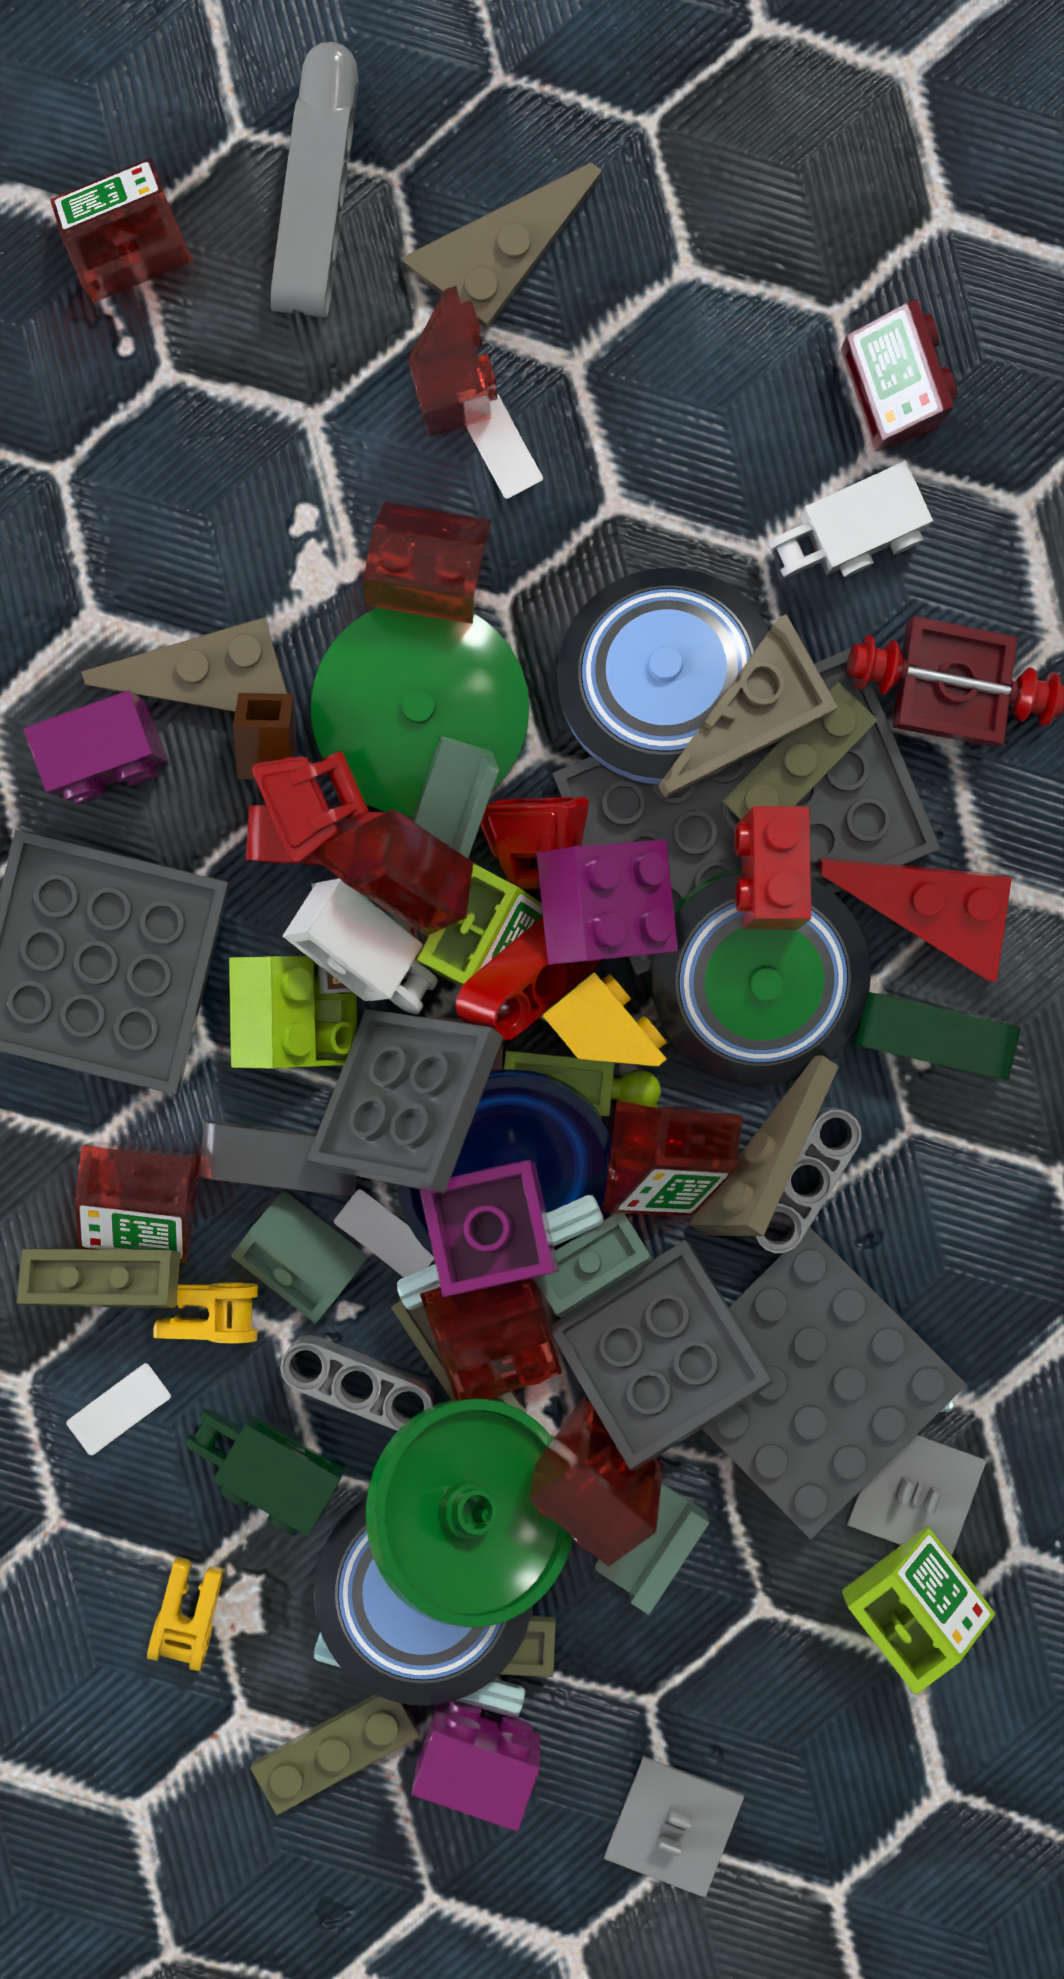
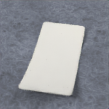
[461,394,543,499]
[334,1189,434,1277]
[67,1363,171,1455]

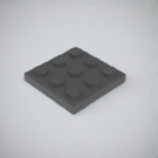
[307,1009,503,1194]
[547,1240,775,1471]

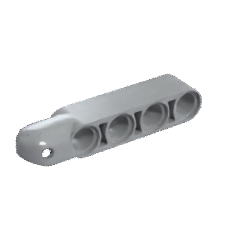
[271,42,359,318]

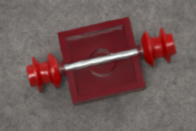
[847,616,1064,748]

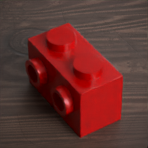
[734,806,811,930]

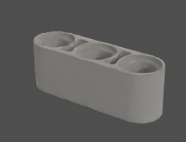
[754,1107,861,1253]
[280,1335,435,1431]

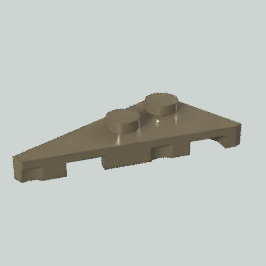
[403,163,602,330]
[658,614,838,798]
[81,618,296,721]
[689,1055,839,1236]

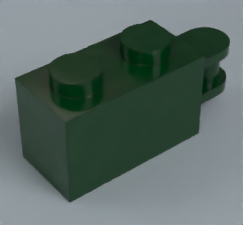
[185,1409,345,1536]

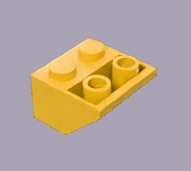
[542,972,667,1066]

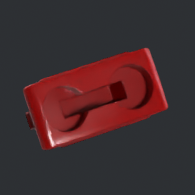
[252,751,368,864]
[480,796,589,890]

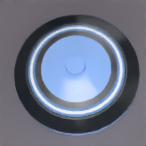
[557,568,769,785]
[314,1497,533,1706]

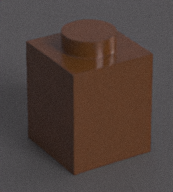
[233,693,297,780]

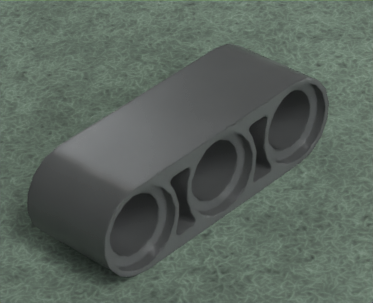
[198,1121,357,1195]

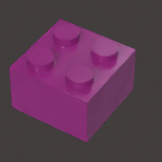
[23,690,169,805]
[537,840,678,965]
[420,1160,559,1297]
[411,1700,540,1832]

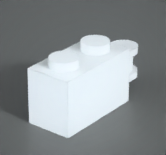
[768,460,933,578]
[283,878,438,1015]

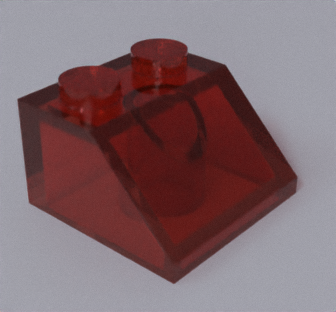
[363,502,491,624]
[530,1396,664,1567]

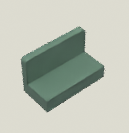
[406,735,499,870]
[231,1191,367,1324]
[534,1210,654,1318]
[595,1478,709,1615]

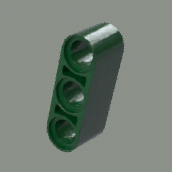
[854,992,1021,1081]

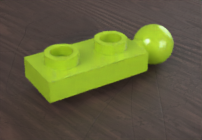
[504,1050,661,1116]

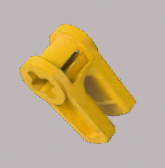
[153,1282,258,1343]
[147,1557,225,1672]

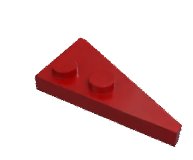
[817,858,1012,982]

